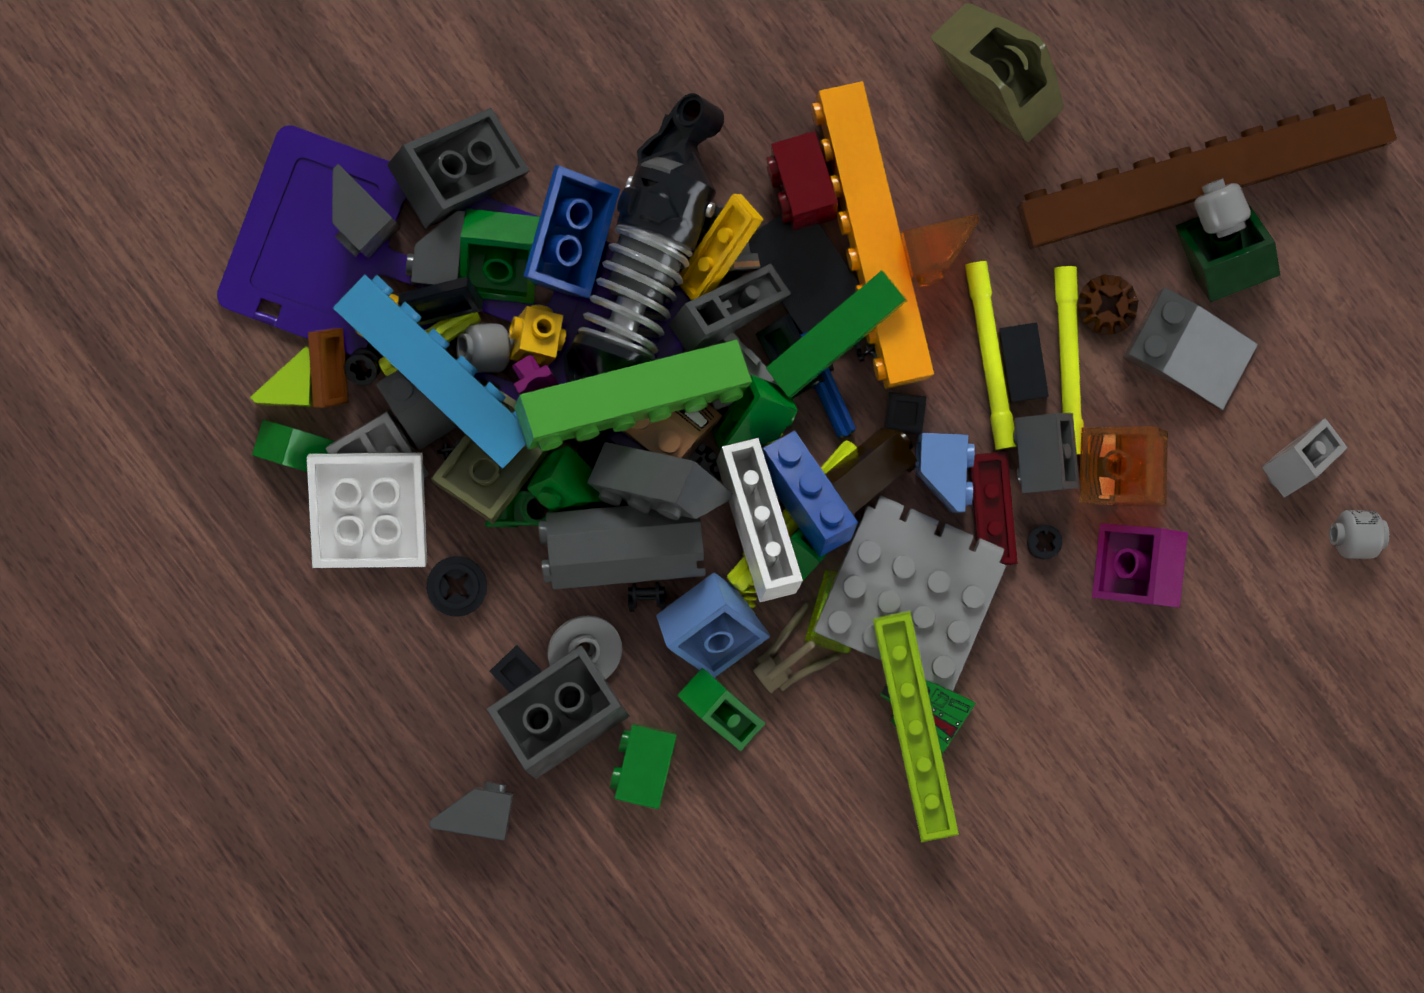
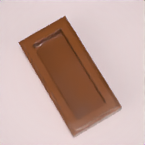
[308,328,348,408]

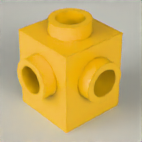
[509,305,566,367]

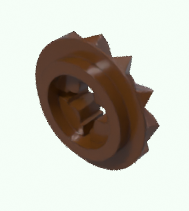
[1078,274,1139,335]

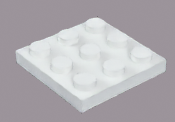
[307,453,427,568]

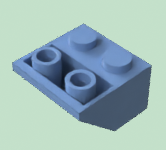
[915,433,975,513]

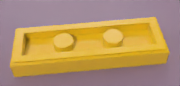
[679,194,763,301]

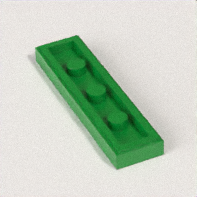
[765,270,908,398]

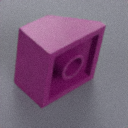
[1092,523,1188,608]

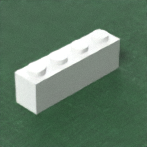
[716,438,803,602]

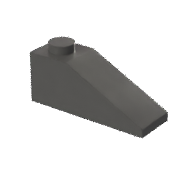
[669,263,791,352]

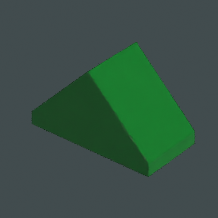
[252,420,335,472]

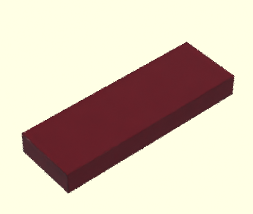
[970,452,1018,565]

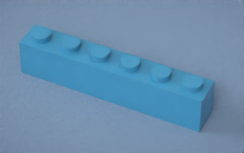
[333,274,526,469]

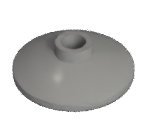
[547,615,622,679]

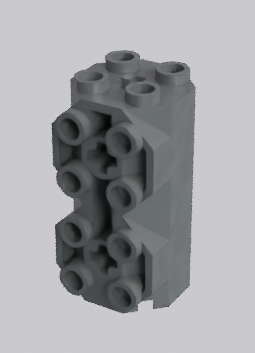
[539,506,706,590]

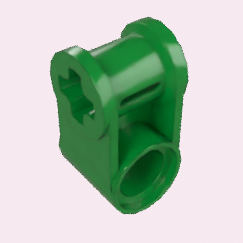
[485,491,552,528]

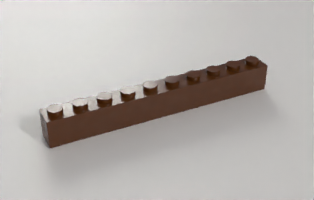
[1017,94,1397,250]

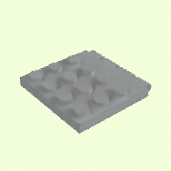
[813,495,1006,691]

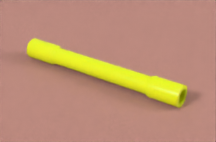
[965,261,1016,450]
[1054,266,1085,455]

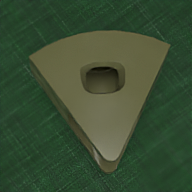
[930,3,1063,143]

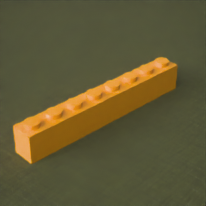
[811,81,934,389]

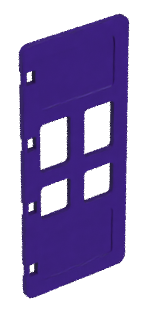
[217,125,691,450]

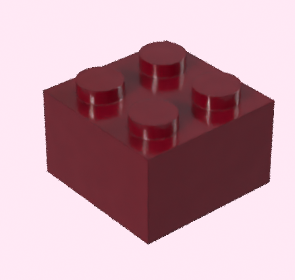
[766,131,838,231]

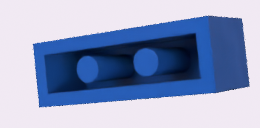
[762,431,858,558]

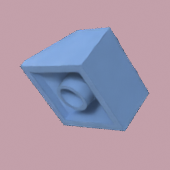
[656,572,770,677]

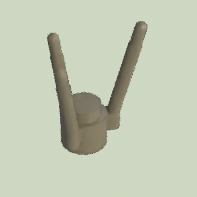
[753,602,840,693]

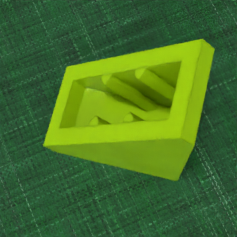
[250,346,313,407]

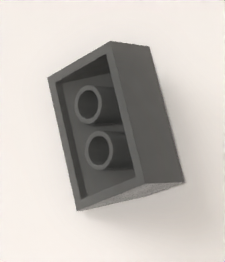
[587,442,733,520]
[487,645,630,780]

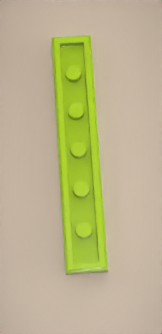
[873,610,959,843]

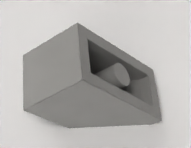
[1262,418,1348,498]

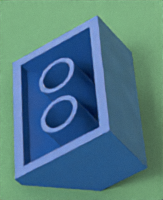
[524,165,620,298]

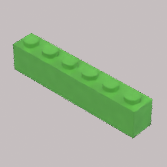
[514,339,752,451]

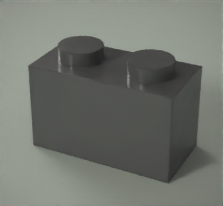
[1013,413,1080,493]

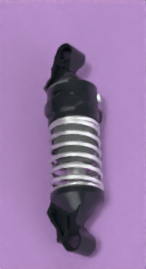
[563,93,725,440]

